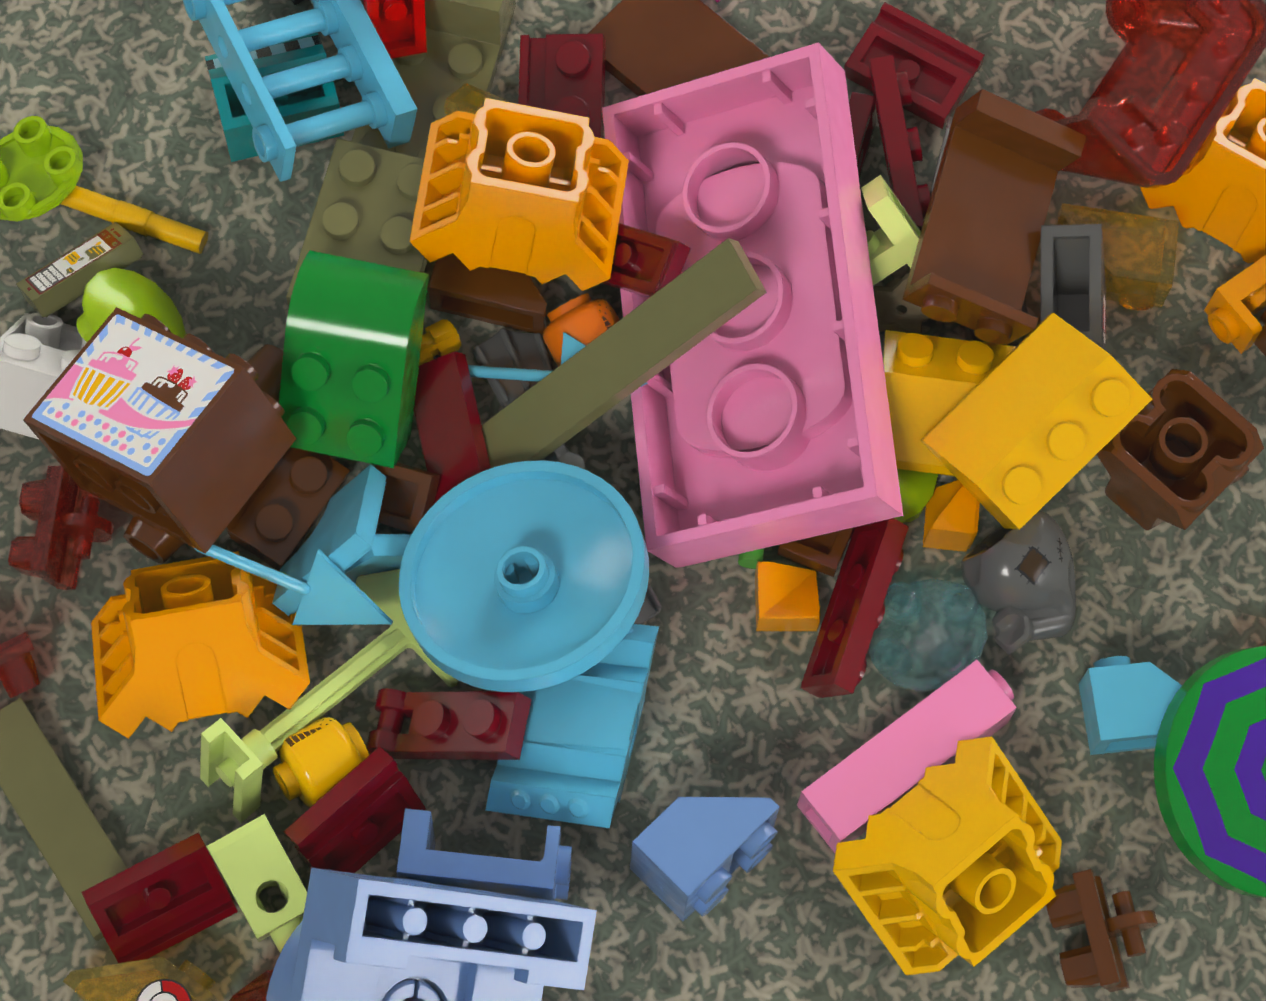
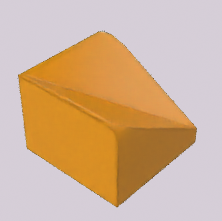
[922,480,980,552]
[755,561,820,631]

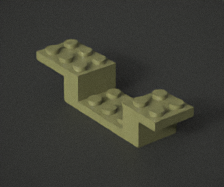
[286,0,516,307]

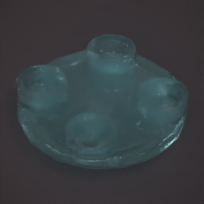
[869,578,987,692]

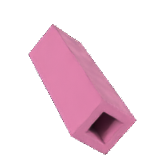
[797,660,1017,853]

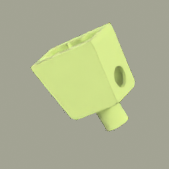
[207,814,307,953]

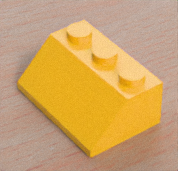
[920,312,1152,530]
[882,330,1016,476]

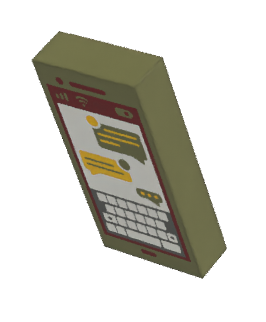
[16,222,144,318]

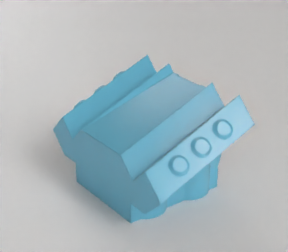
[485,624,659,828]

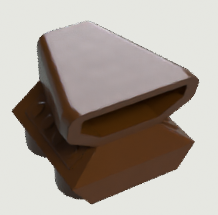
[1096,369,1264,530]

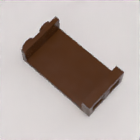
[902,89,1086,345]

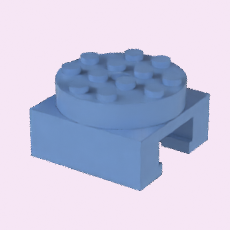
[266,867,597,1001]

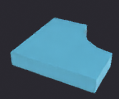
[272,464,386,616]

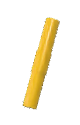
[61,185,208,254]

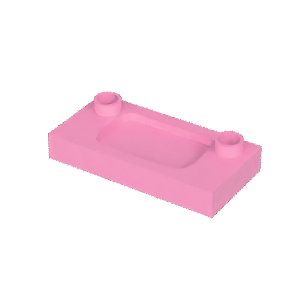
[602,42,903,568]

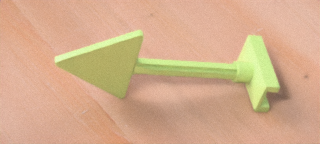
[200,569,458,823]

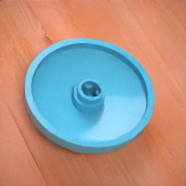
[399,460,649,692]

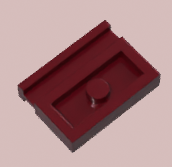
[844,2,985,129]
[518,33,606,139]
[283,746,426,873]
[81,832,238,972]

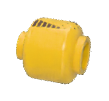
[273,716,369,808]

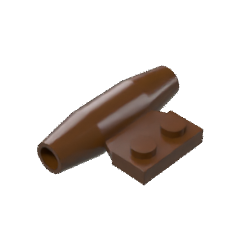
[124,344,350,572]

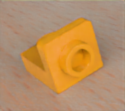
[1204,255,1266,354]

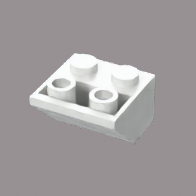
[0,313,87,439]

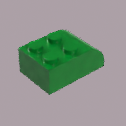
[279,250,429,468]

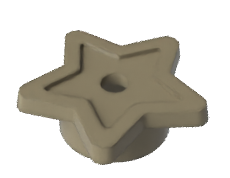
[873,274,929,334]

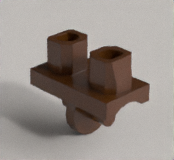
[1046,869,1158,992]

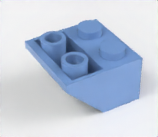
[630,797,780,921]

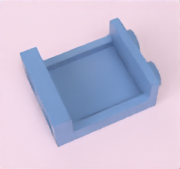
[396,808,572,901]

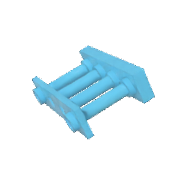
[183,0,417,182]

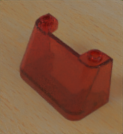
[1035,0,1266,189]

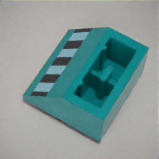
[205,32,344,162]

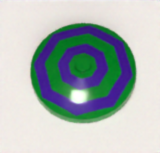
[1153,646,1266,898]

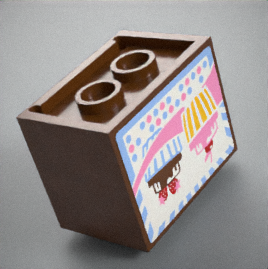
[23,307,296,554]

